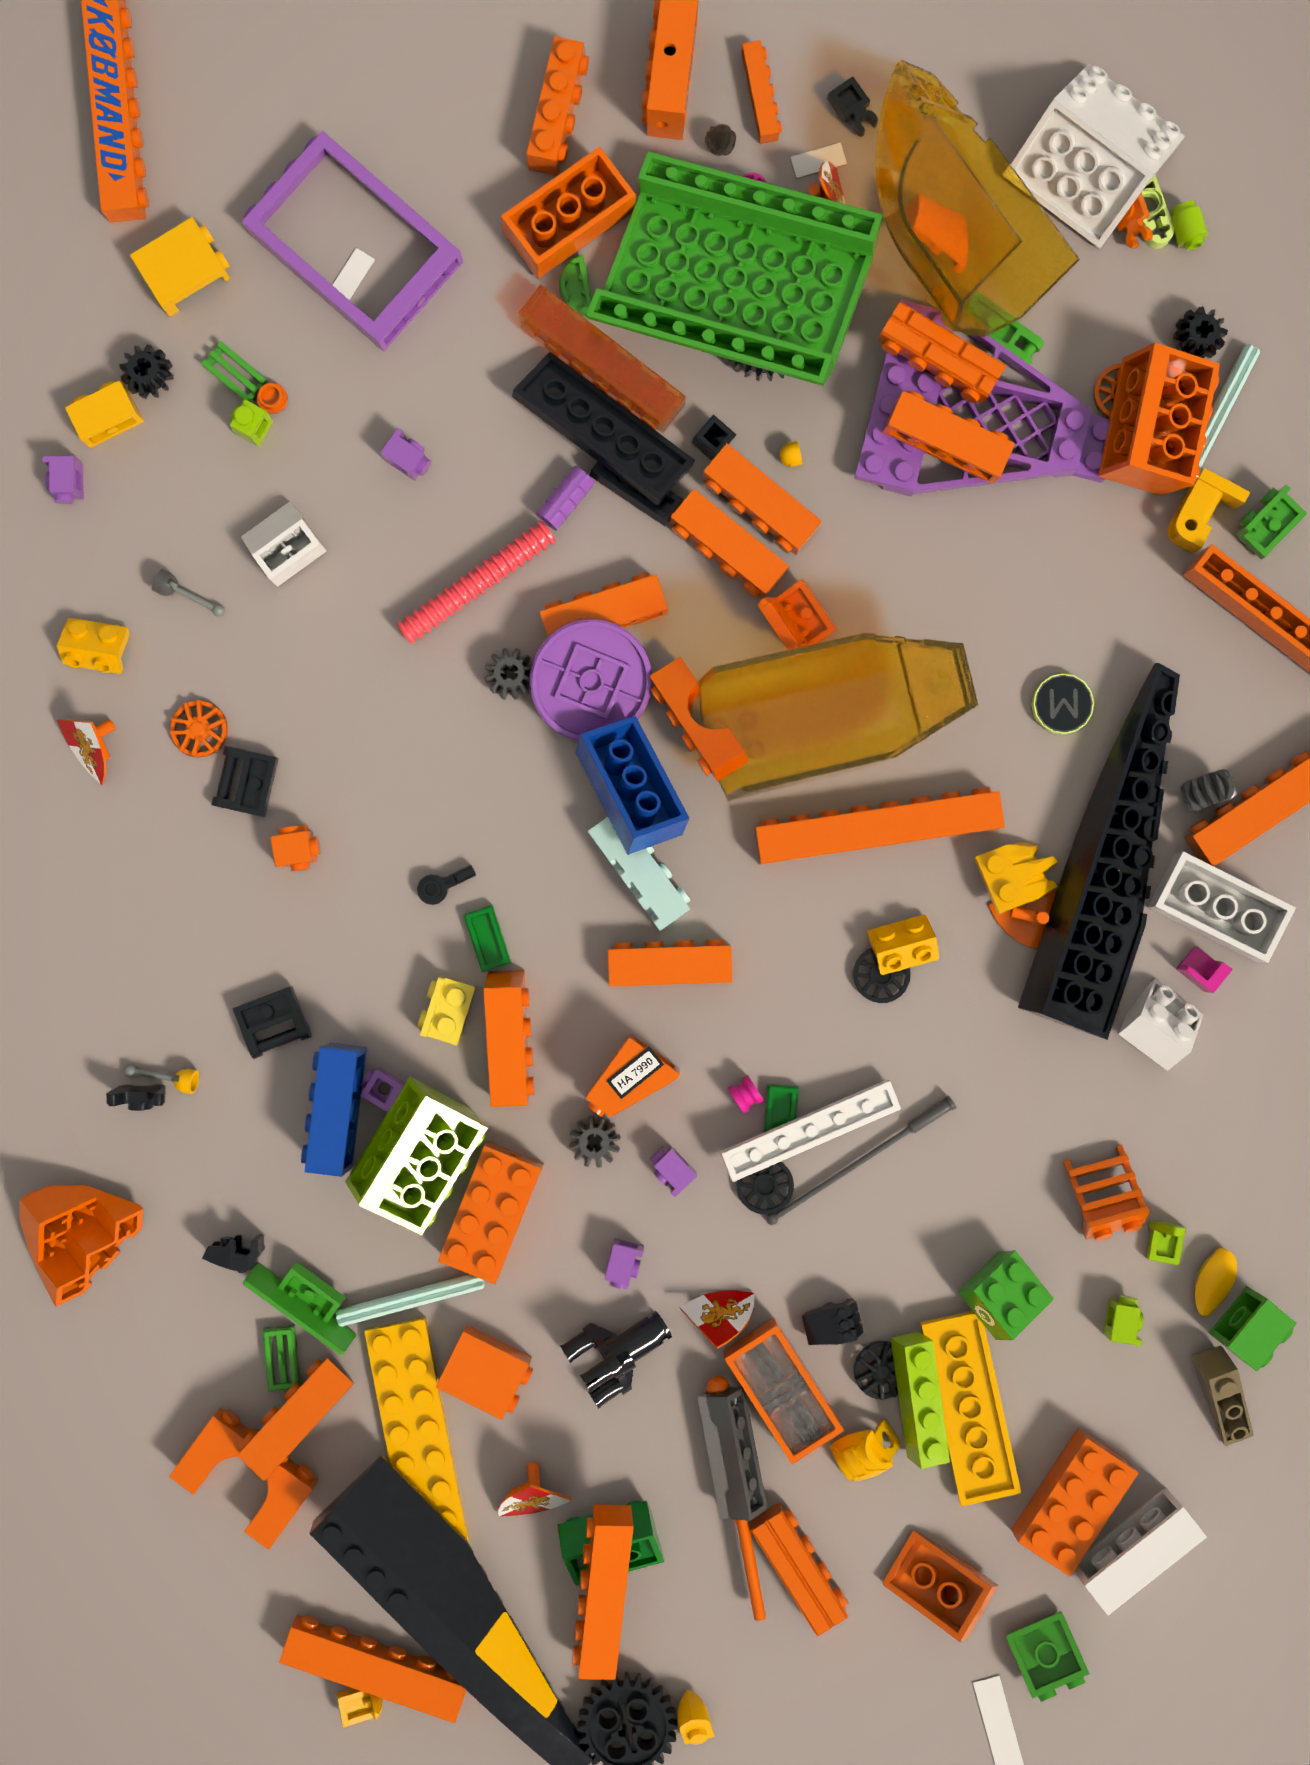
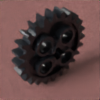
[577,1672,677,1765]

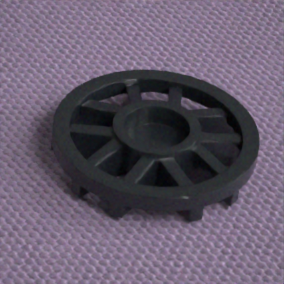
[853,948,911,1003]
[736,1162,794,1215]
[853,1341,898,1400]

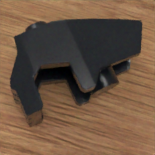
[202,1234,266,1273]
[802,1299,864,1345]

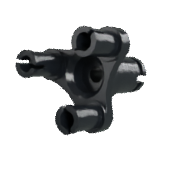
[560,1311,672,1409]

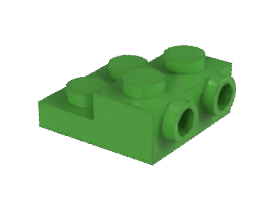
[1005,1611,1090,1702]

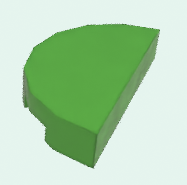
[559,254,592,316]

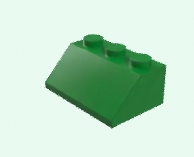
[557,1500,664,1586]

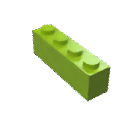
[890,1331,950,1469]

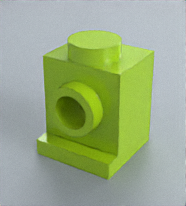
[229,399,274,447]
[1103,1295,1144,1346]

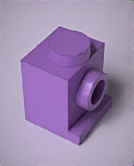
[380,428,431,481]
[43,455,84,504]
[360,1067,405,1112]
[649,1146,697,1197]
[605,1238,644,1289]

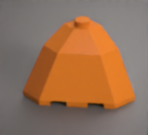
[19,1185,143,1307]

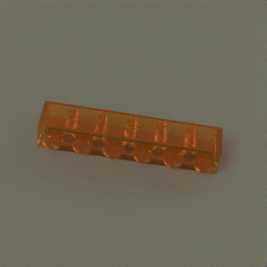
[518,284,686,433]

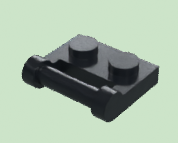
[211,746,279,817]
[233,986,312,1059]

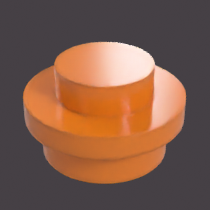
[257,383,288,414]

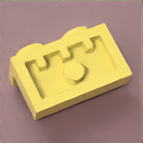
[417,976,477,1046]

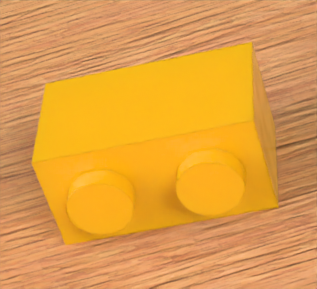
[65,380,145,448]

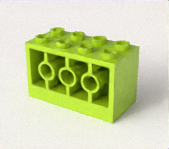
[345,1077,487,1235]

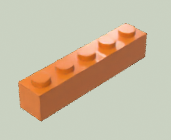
[741,40,782,144]

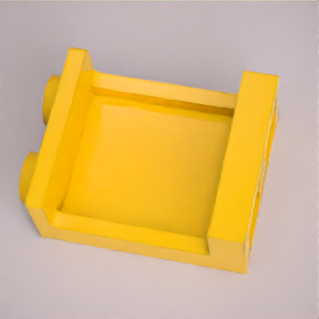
[130,217,231,317]

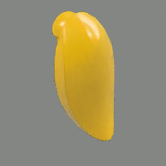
[1194,1248,1237,1317]

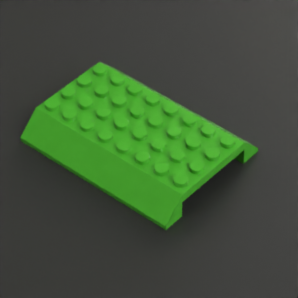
[586,151,883,386]

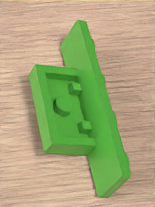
[243,1261,356,1355]

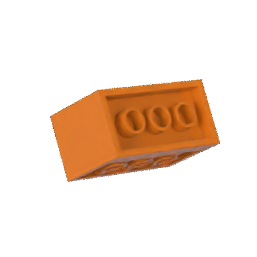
[1098,343,1220,496]

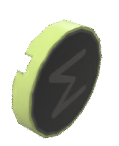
[1031,673,1094,735]

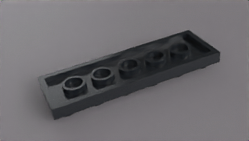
[512,352,695,506]

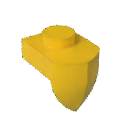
[336,1688,383,1728]
[677,1689,715,1745]

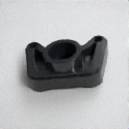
[106,1084,166,1111]

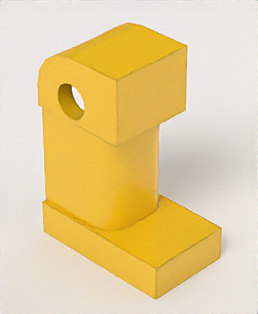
[1167,468,1250,554]

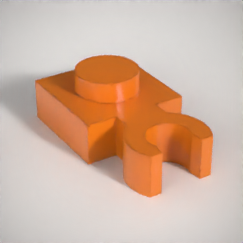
[1117,193,1153,248]

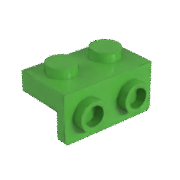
[1235,484,1307,559]

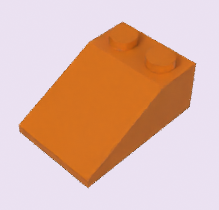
[882,1530,999,1642]

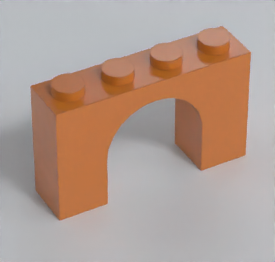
[169,1408,318,1550]

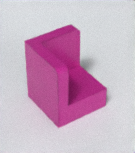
[1176,947,1233,993]

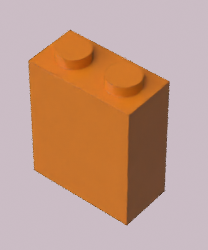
[436,1325,533,1420]

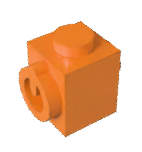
[270,825,321,871]

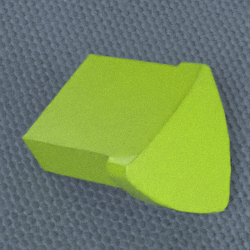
[1146,1220,1187,1265]

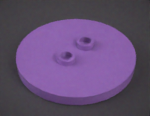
[529,618,652,740]

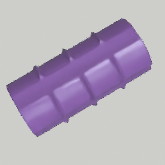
[536,466,595,531]

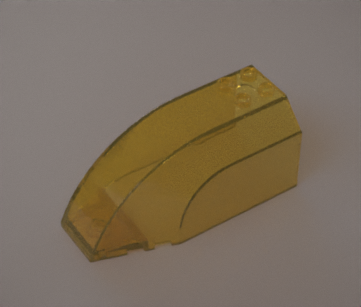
[875,59,1080,337]
[698,633,978,801]

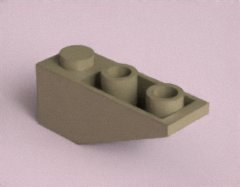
[1193,1345,1254,1447]

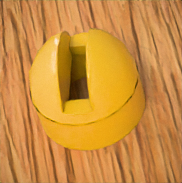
[779,441,802,467]

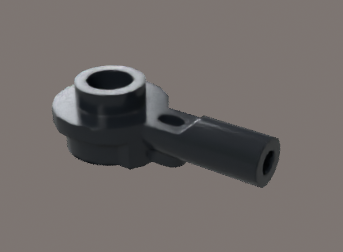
[417,865,476,905]

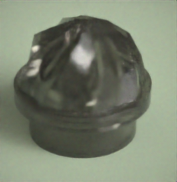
[705,124,736,156]

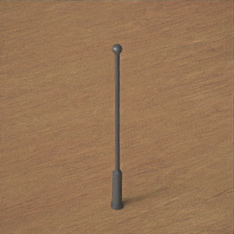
[766,1095,957,1225]

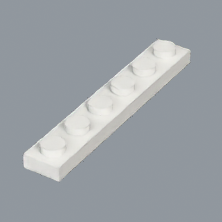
[720,1080,901,1182]

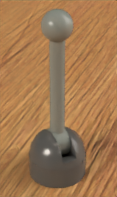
[151,569,225,616]

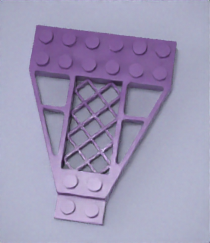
[854,299,1110,497]

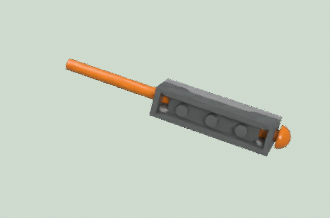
[697,1376,768,1621]

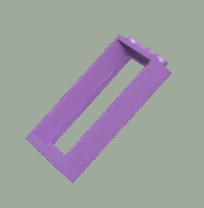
[241,130,463,352]

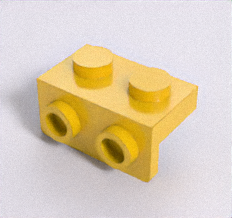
[57,617,130,674]
[867,914,939,975]

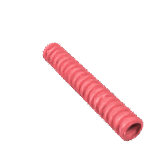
[397,520,555,644]

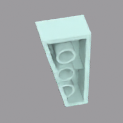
[588,817,691,931]

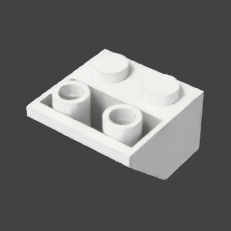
[241,501,326,587]
[1119,978,1204,1071]

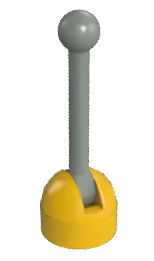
[124,1065,199,1094]

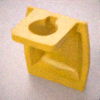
[830,1419,900,1482]

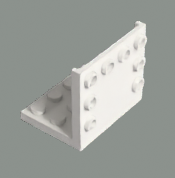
[1004,64,1185,249]

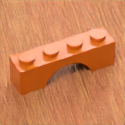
[649,657,748,782]

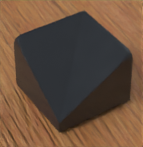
[691,414,737,461]

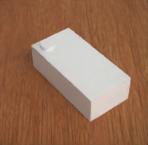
[1147,851,1296,963]
[1075,1487,1207,1616]

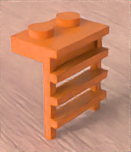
[757,579,838,656]
[1063,1145,1150,1241]

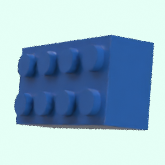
[575,715,690,855]
[301,1043,367,1177]

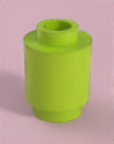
[1171,200,1209,251]

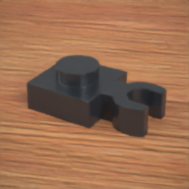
[827,76,878,137]

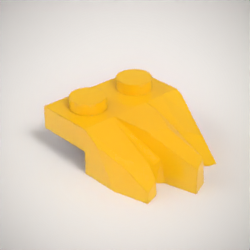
[974,842,1058,915]

